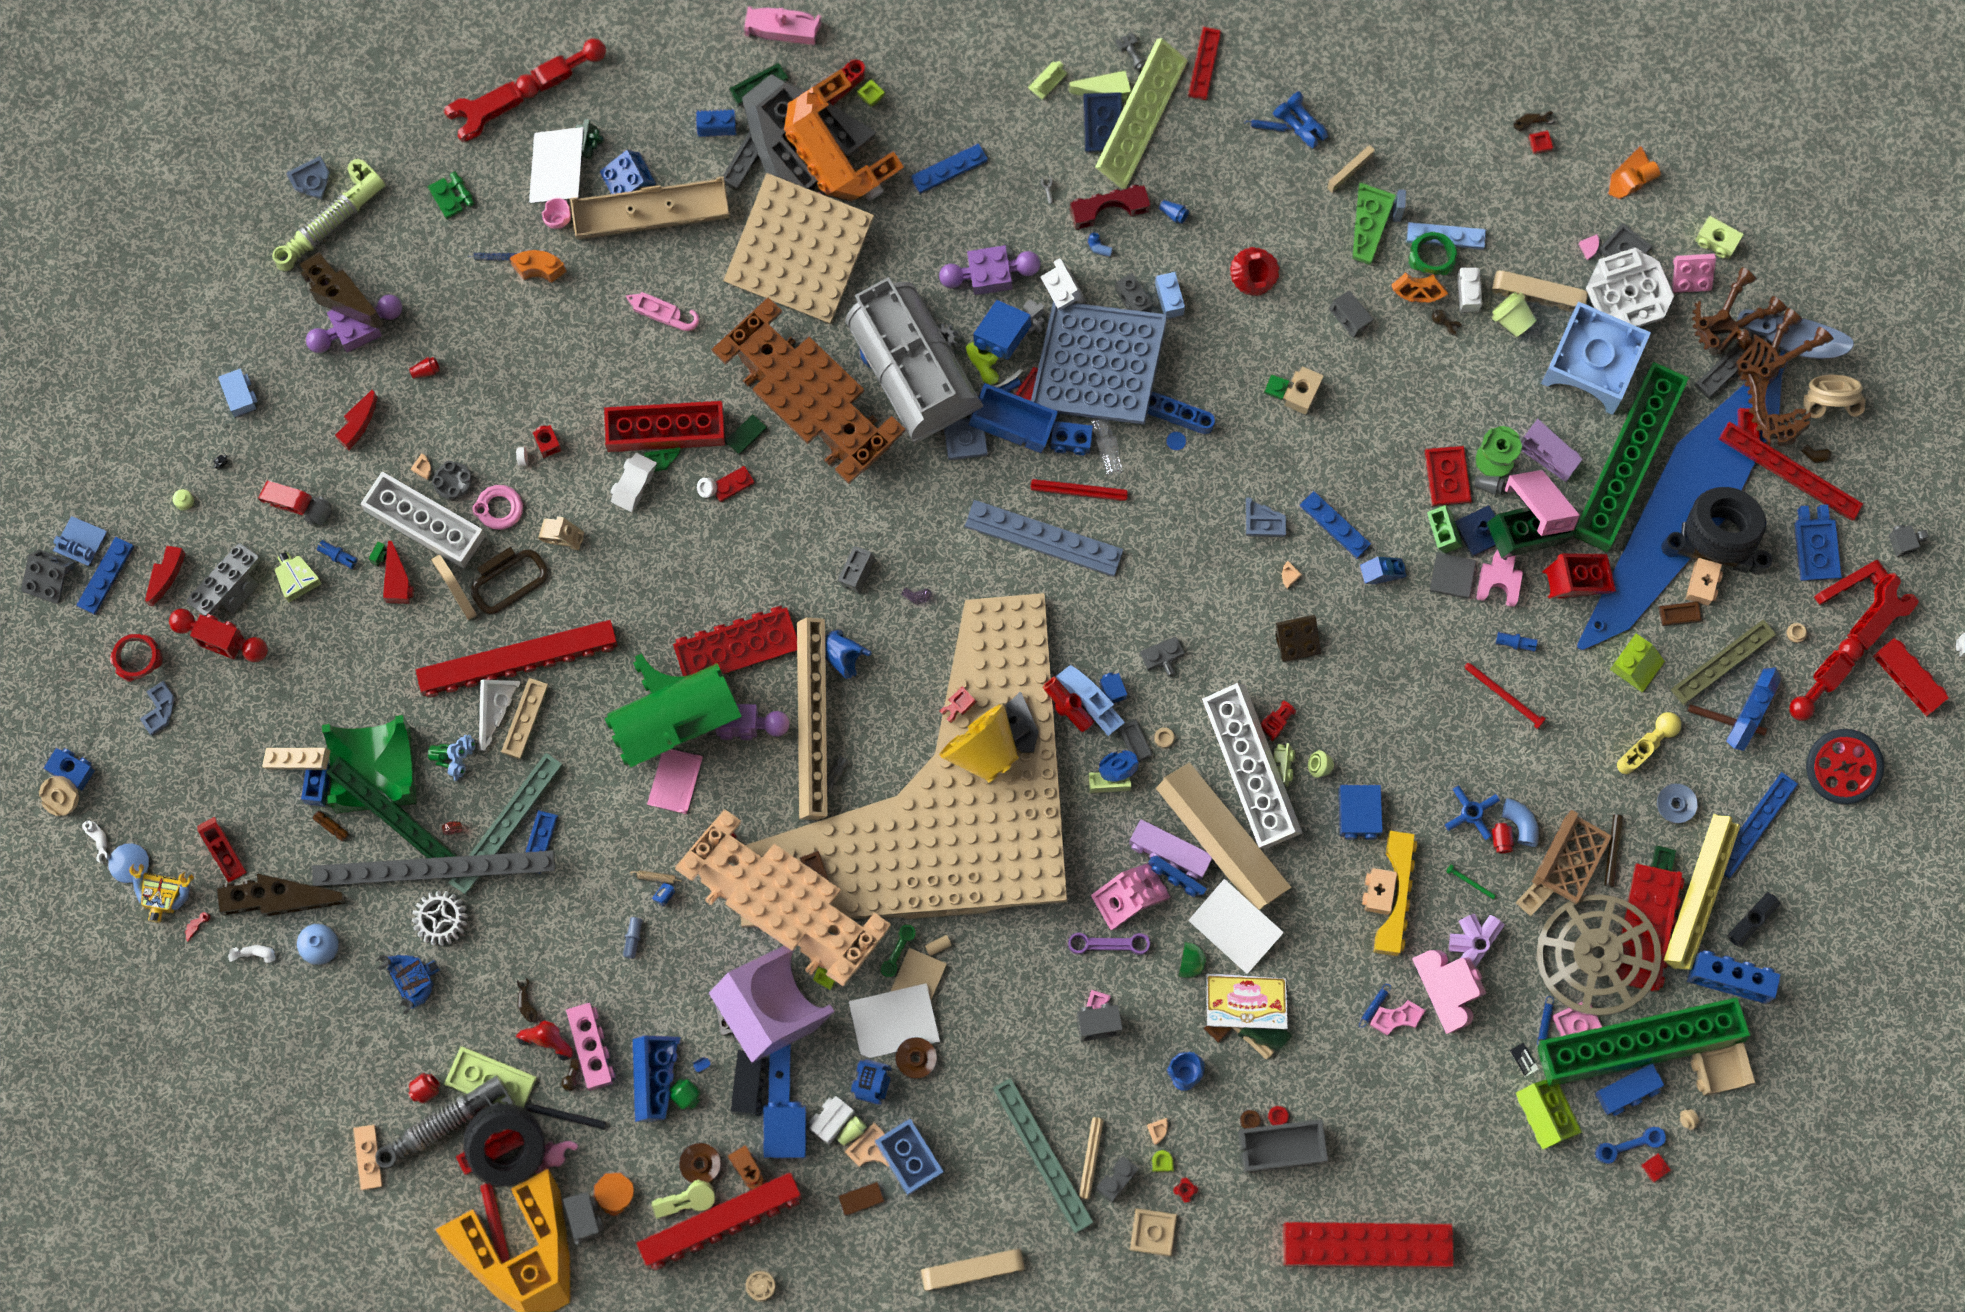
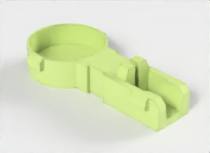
[652,1180,715,1218]

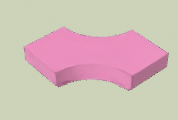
[1370,1000,1426,1035]

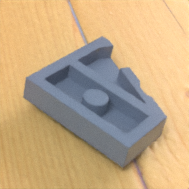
[1246,498,1286,537]

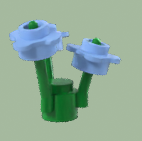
[428,735,475,781]

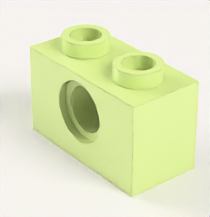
[1695,216,1743,259]

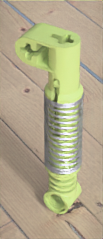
[272,159,385,271]

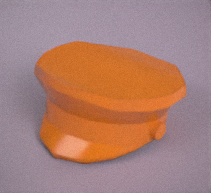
[594,1173,634,1216]

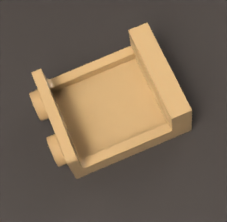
[1691,1043,1755,1096]

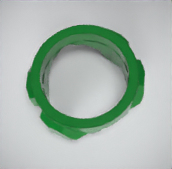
[1408,232,1457,276]

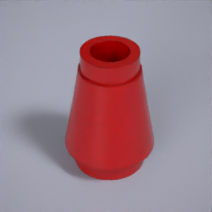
[409,356,440,379]

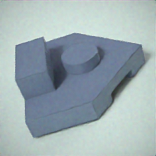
[286,156,330,199]

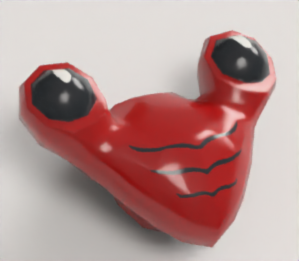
[516,1021,573,1061]

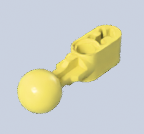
[1617,712,1682,774]

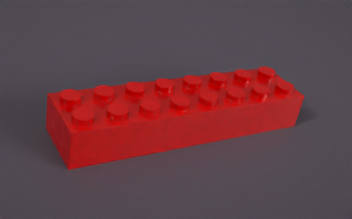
[636,1173,802,1271]
[1283,1222,1453,1268]

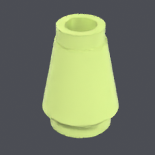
[836,1116,867,1146]

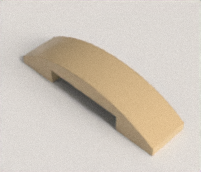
[1516,849,1582,917]

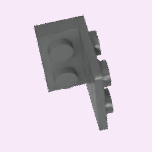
[21,549,75,603]

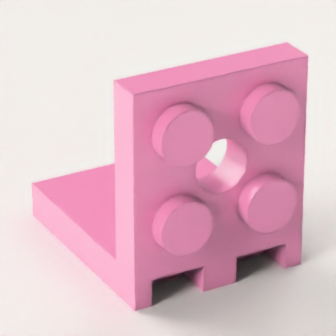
[1091,863,1170,930]

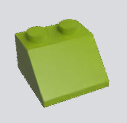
[1610,633,1665,693]

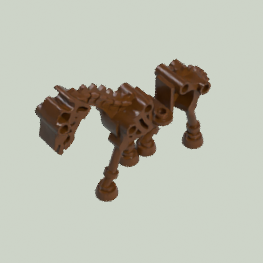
[1692,267,1834,446]

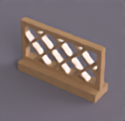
[1532,810,1612,904]

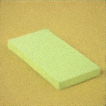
[444,1046,537,1109]

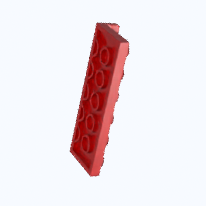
[673,605,797,676]
[1616,863,1684,992]

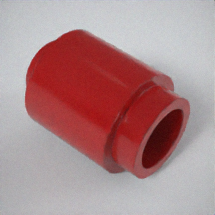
[1492,823,1514,854]

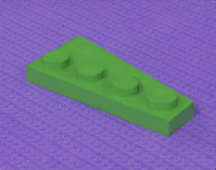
[1352,182,1396,265]

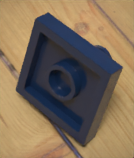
[1455,505,1496,557]

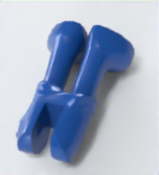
[1273,91,1328,149]

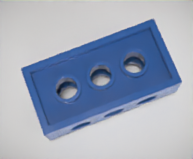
[1687,951,1781,1004]

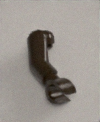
[1513,111,1555,131]
[517,977,538,1022]

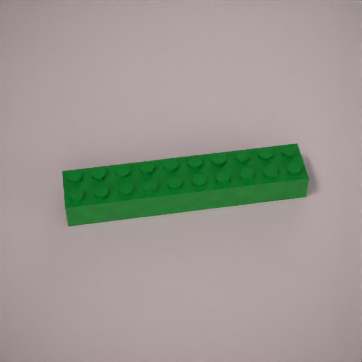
[1574,361,1689,552]
[1537,997,1750,1087]

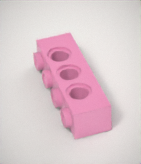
[566,1003,615,1091]

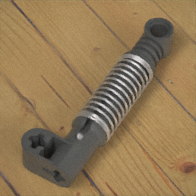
[375,1075,516,1168]

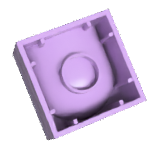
[709,946,834,1063]

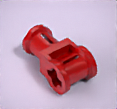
[1261,700,1296,742]

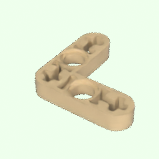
[431,554,477,621]

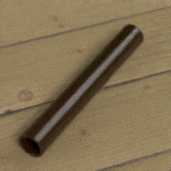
[1604,814,1623,887]

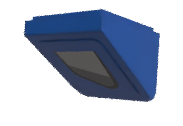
[652,883,675,907]

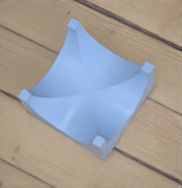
[1541,302,1651,415]

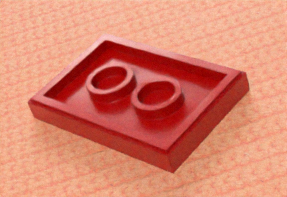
[1425,446,1472,507]

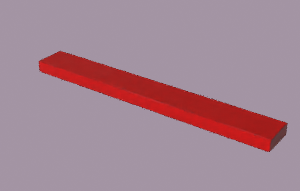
[1719,422,1863,521]

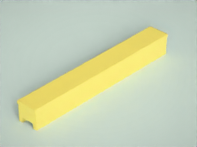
[1664,814,1740,970]

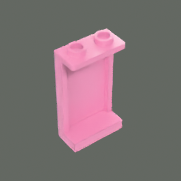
[1505,470,1580,536]

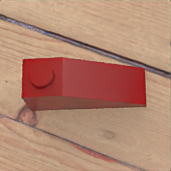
[383,541,414,604]
[197,816,246,883]

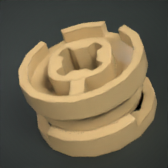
[746,1271,776,1301]

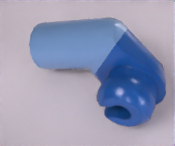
[1088,232,1112,257]

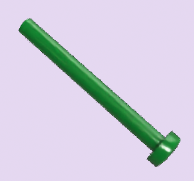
[1446,864,1496,899]

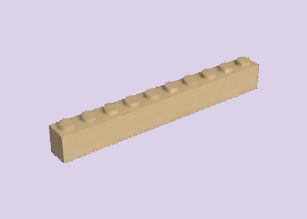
[797,617,827,820]

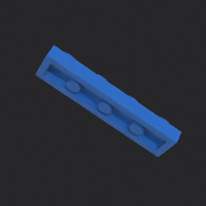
[911,143,987,194]
[1300,491,1371,559]
[76,537,134,615]

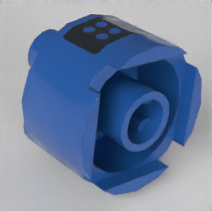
[851,1059,892,1105]

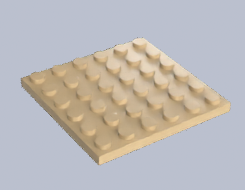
[723,173,874,324]

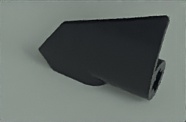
[1000,692,1039,753]

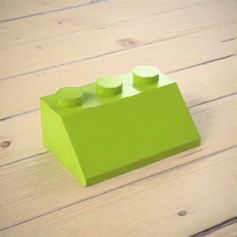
[1516,1079,1582,1150]

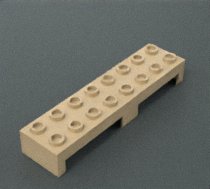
[570,176,730,240]

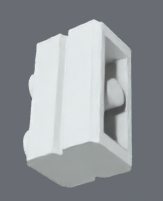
[1457,268,1482,312]
[809,1096,855,1145]

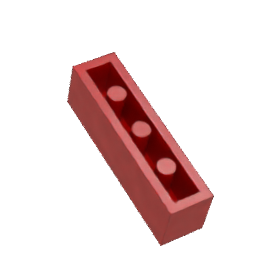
[1873,638,1949,717]

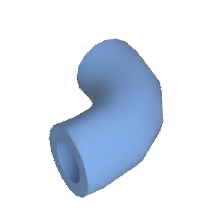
[1502,798,1539,847]

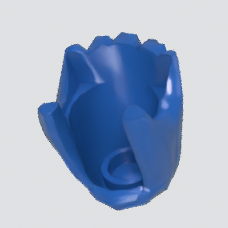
[825,629,872,679]

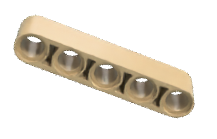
[1492,271,1588,312]
[921,1249,1025,1291]

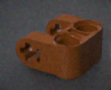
[728,1145,764,1190]

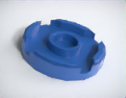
[1099,750,1139,782]

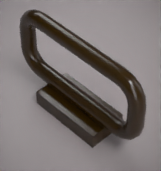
[471,547,548,614]

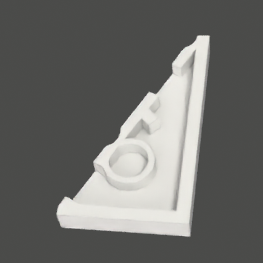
[479,680,520,750]

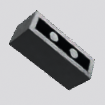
[730,1050,767,1116]

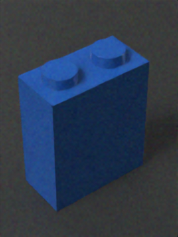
[973,300,1031,360]
[1338,785,1382,840]
[764,1101,806,1158]

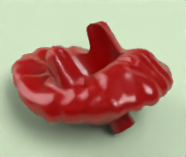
[1230,247,1280,296]

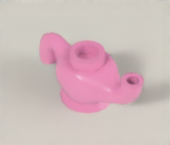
[535,1141,578,1174]

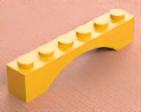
[1374,831,1417,956]

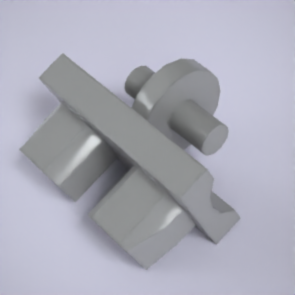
[1023,299,1045,333]

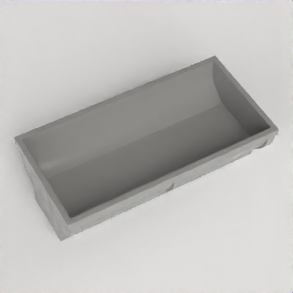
[846,277,983,444]

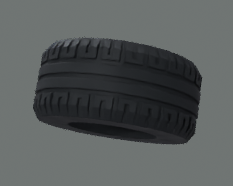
[1686,487,1767,563]
[463,1103,545,1187]

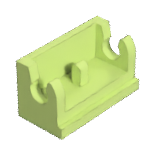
[1089,772,1131,793]

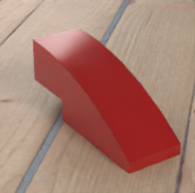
[335,390,378,451]
[145,545,186,606]

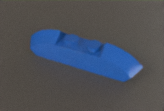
[1726,667,1781,751]

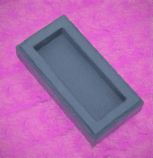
[1393,190,1406,222]

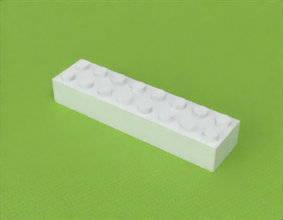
[1202,683,1302,849]

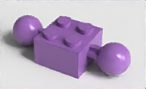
[939,245,1040,295]
[306,295,402,353]
[715,704,790,740]

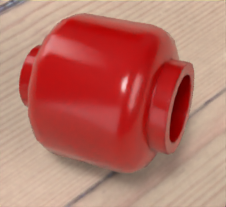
[408,1073,440,1104]

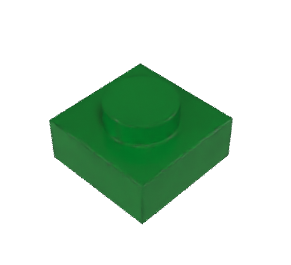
[1264,374,1289,400]
[368,541,387,567]

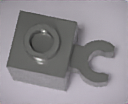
[1888,525,1929,557]

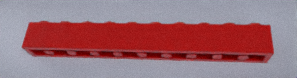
[415,619,618,698]

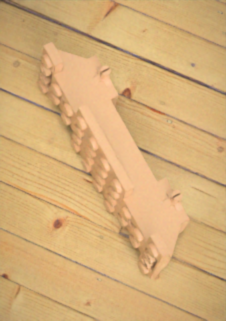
[675,809,891,986]

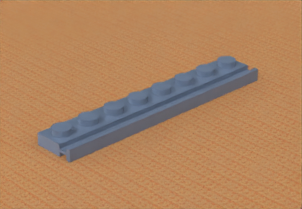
[965,500,1123,577]

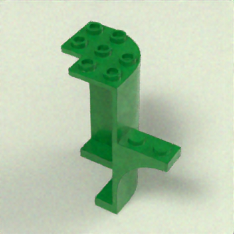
[604,653,742,768]

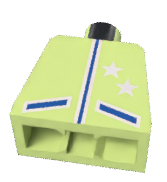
[275,552,322,602]

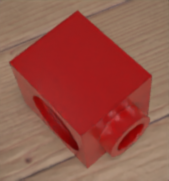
[533,425,561,458]

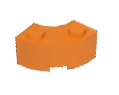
[510,250,566,283]
[1391,273,1448,303]

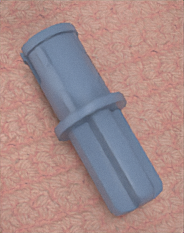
[623,917,643,959]

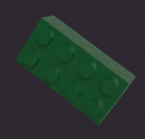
[1487,507,1576,559]

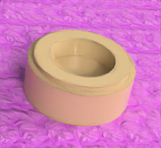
[1154,728,1175,748]

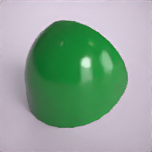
[1178,942,1206,978]

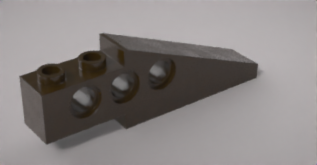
[299,252,383,329]
[217,874,346,917]

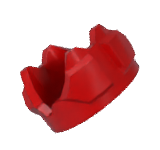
[110,634,163,682]

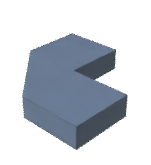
[140,681,175,736]

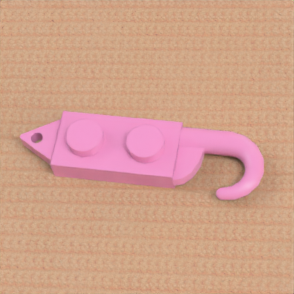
[626,292,699,331]

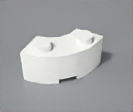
[611,453,657,512]

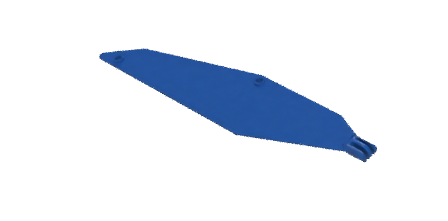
[1577,349,1788,650]

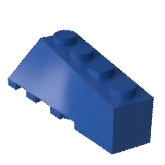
[633,1036,681,1122]

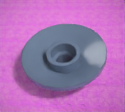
[1657,784,1698,823]

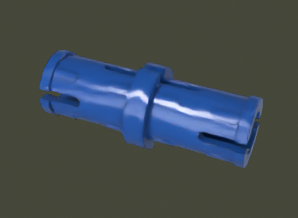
[317,540,358,569]
[1496,632,1538,652]

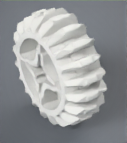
[412,891,468,946]

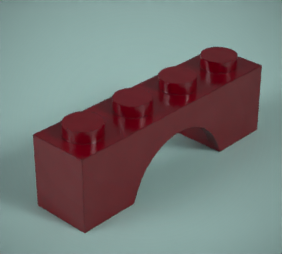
[1069,185,1151,230]

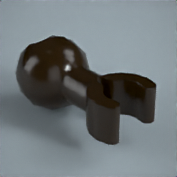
[1432,309,1461,335]
[561,1058,580,1091]

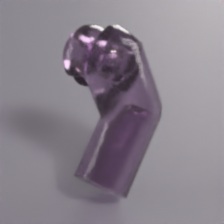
[901,587,932,605]

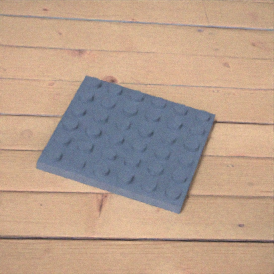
[1031,301,1168,425]

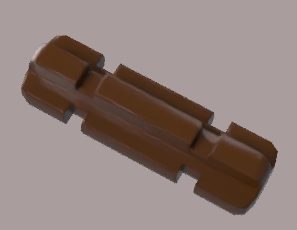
[313,811,349,841]

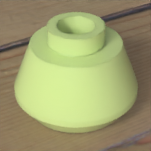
[1308,750,1334,778]

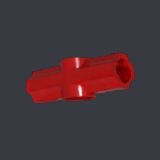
[1042,677,1094,732]

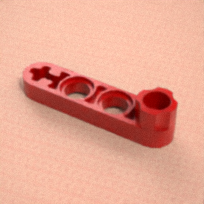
[1814,559,1888,605]

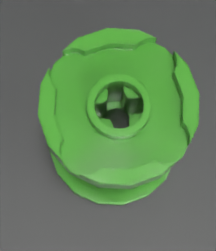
[1475,426,1522,478]

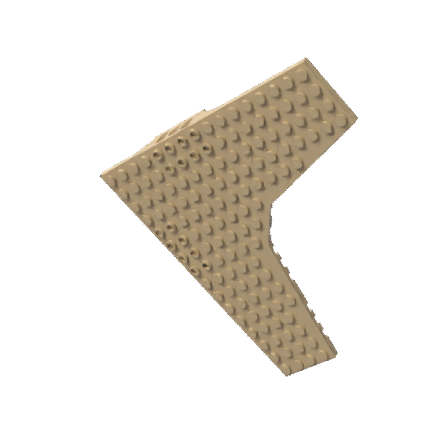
[741,593,1067,928]

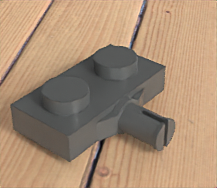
[1140,637,1184,677]

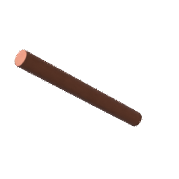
[1687,704,1767,736]

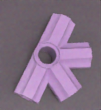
[1449,914,1505,968]

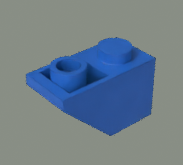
[1360,557,1407,584]

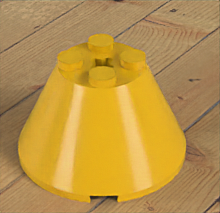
[939,704,1019,783]

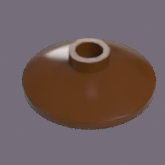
[895,1037,937,1079]
[679,1143,721,1183]

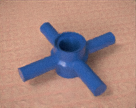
[1445,785,1500,840]

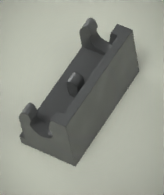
[1329,290,1374,338]
[837,546,876,595]

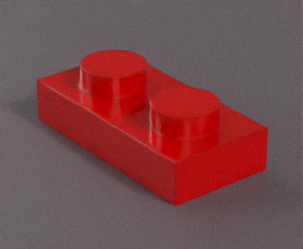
[715,466,754,503]

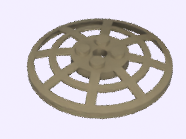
[1537,894,1661,1016]

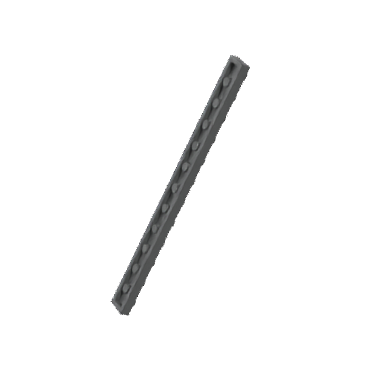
[312,851,556,886]

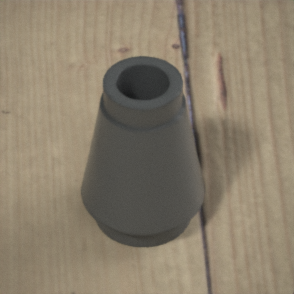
[1474,475,1505,495]

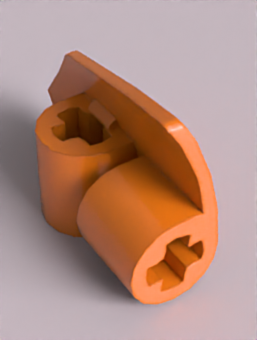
[1608,146,1660,199]

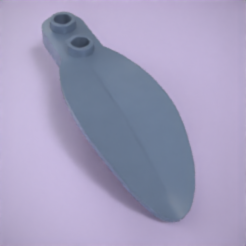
[1737,309,1854,359]

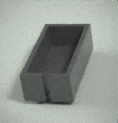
[1238,1119,1328,1174]

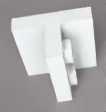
[1041,258,1087,310]

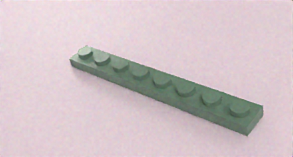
[449,753,563,895]
[993,1078,1093,1233]

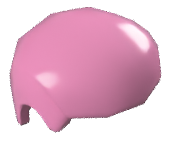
[542,198,572,229]

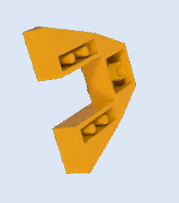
[435,1169,570,1312]

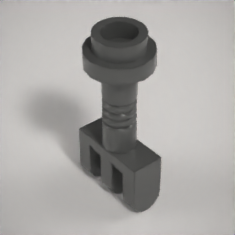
[1115,32,1147,72]

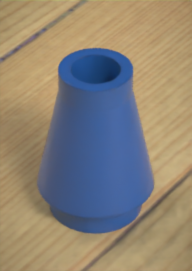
[1159,199,1189,224]

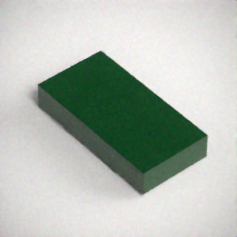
[725,414,767,455]

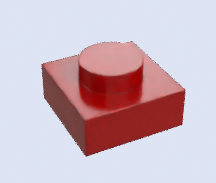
[1529,131,1553,155]
[1640,1153,1670,1182]

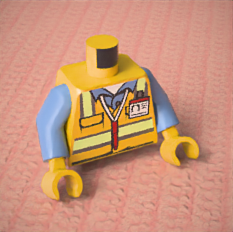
[129,864,194,923]

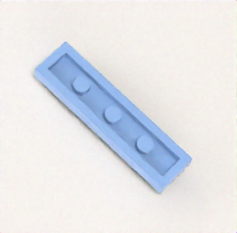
[1407,222,1485,249]

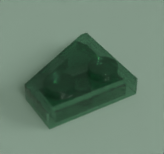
[1237,1027,1293,1052]

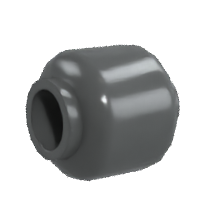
[303,496,332,526]

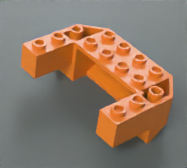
[784,69,904,201]

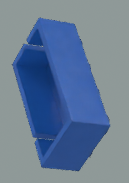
[968,383,1058,453]

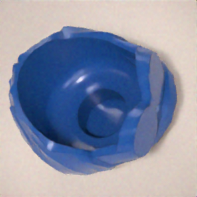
[1167,1052,1205,1091]

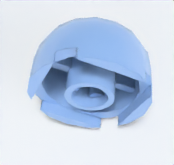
[297,924,339,965]

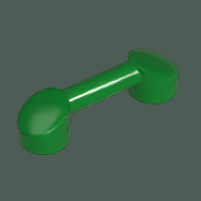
[880,925,916,978]

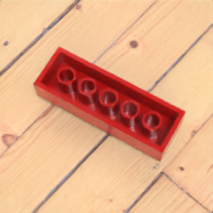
[604,401,725,452]

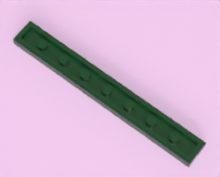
[326,756,458,858]

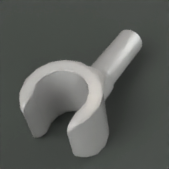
[1041,176,1053,203]

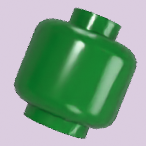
[670,1078,700,1109]

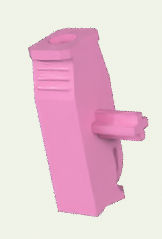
[745,7,821,45]

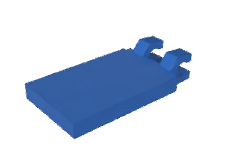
[1794,504,1841,581]

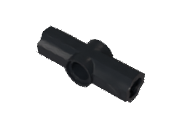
[1727,892,1781,948]

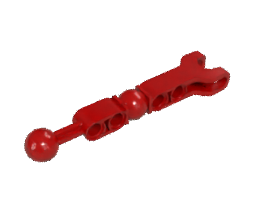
[444,38,606,143]
[1789,573,1919,721]

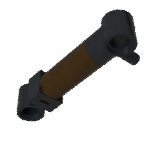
[1661,522,1773,575]

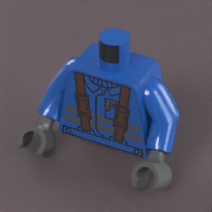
[375,955,440,1014]

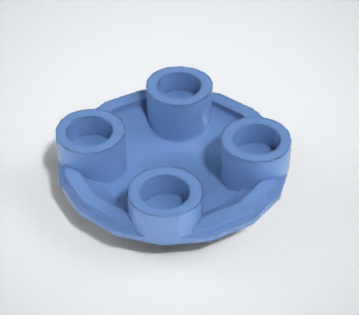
[109,843,149,883]

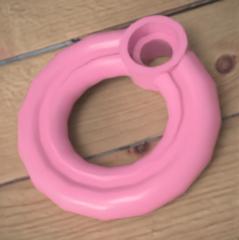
[473,485,523,530]

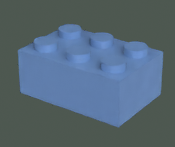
[875,1119,943,1196]

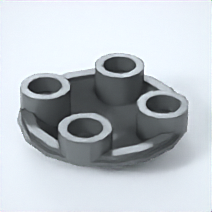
[432,461,472,499]

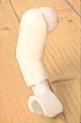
[83,821,110,864]
[228,945,275,963]

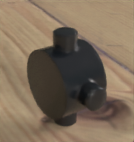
[214,455,228,469]

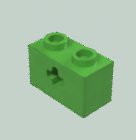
[1427,505,1463,553]

